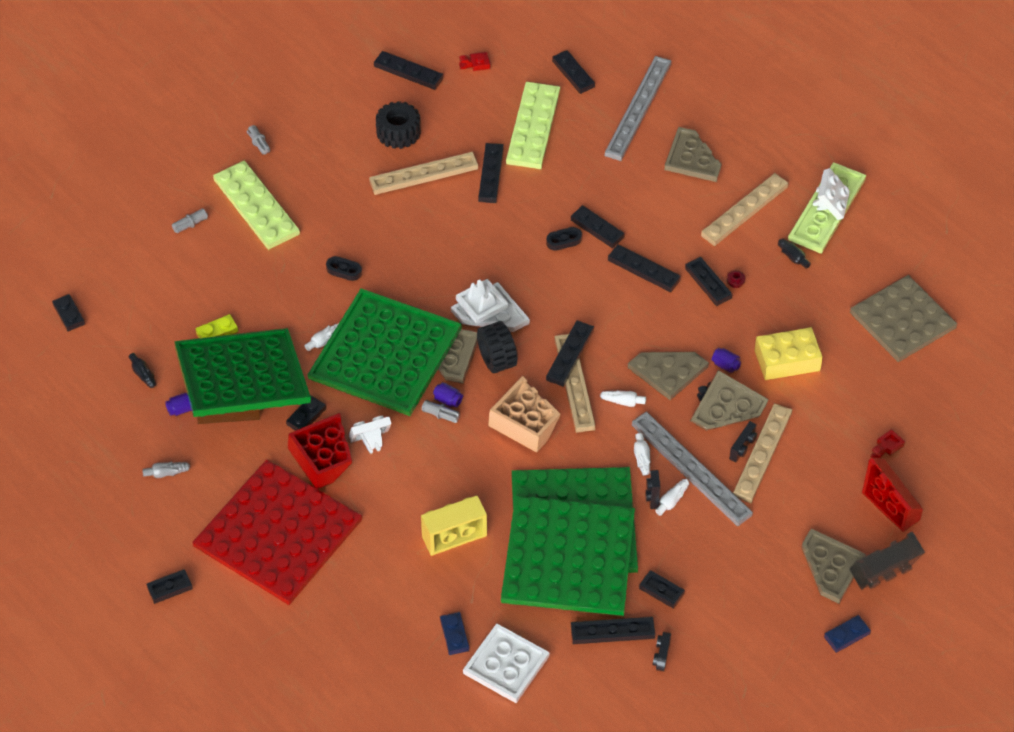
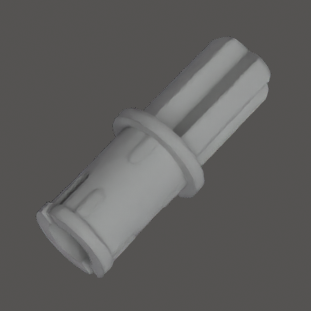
[247,125,270,155]
[172,208,208,233]
[422,400,460,423]

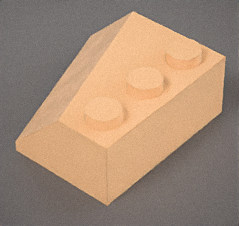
[488,376,560,452]

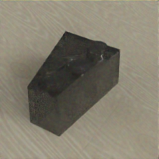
[849,531,925,590]

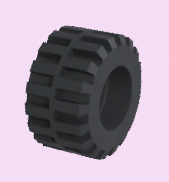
[376,101,421,149]
[477,321,518,373]

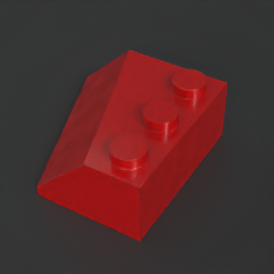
[287,413,352,489]
[862,458,923,532]

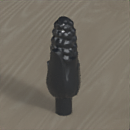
[778,238,811,269]
[129,353,156,388]

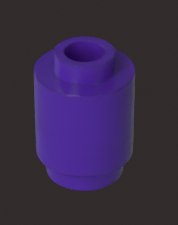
[711,348,741,373]
[433,382,463,408]
[165,392,192,416]

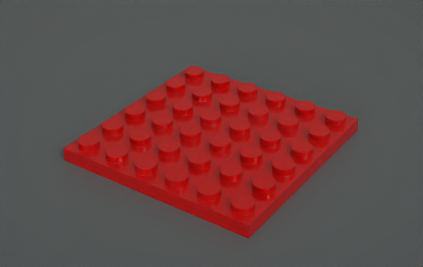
[192,459,362,605]

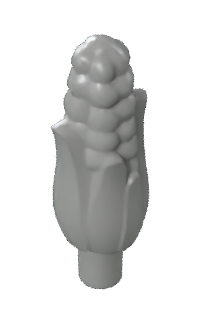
[142,461,190,478]

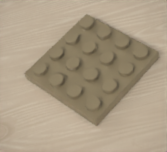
[850,275,957,362]

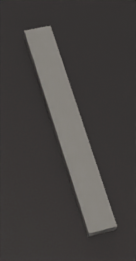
[605,56,671,161]
[632,412,753,527]

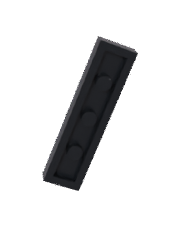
[374,51,443,90]
[478,143,504,203]
[608,244,681,292]
[546,320,594,387]
[570,617,655,644]

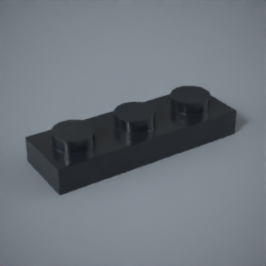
[552,50,595,94]
[571,205,625,249]
[685,257,732,306]

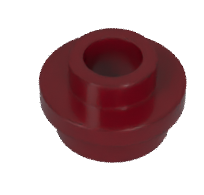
[727,271,746,288]

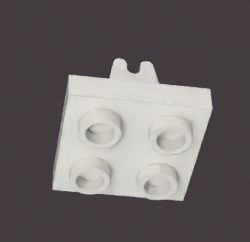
[813,168,850,220]
[456,279,508,324]
[348,416,391,454]

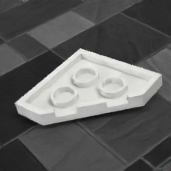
[451,282,530,332]

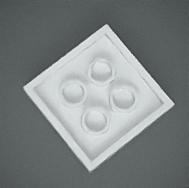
[463,623,550,703]

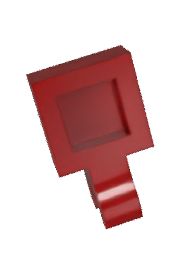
[459,52,490,71]
[870,429,905,458]

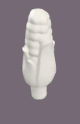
[304,323,339,351]
[600,390,646,407]
[634,433,651,476]
[655,479,689,516]

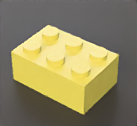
[755,327,823,380]
[421,496,487,556]

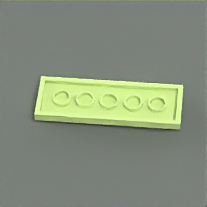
[506,82,560,169]
[213,160,300,250]
[788,162,866,254]

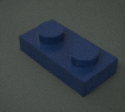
[440,612,469,655]
[824,615,871,653]

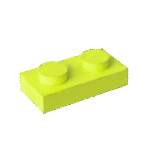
[195,314,238,338]

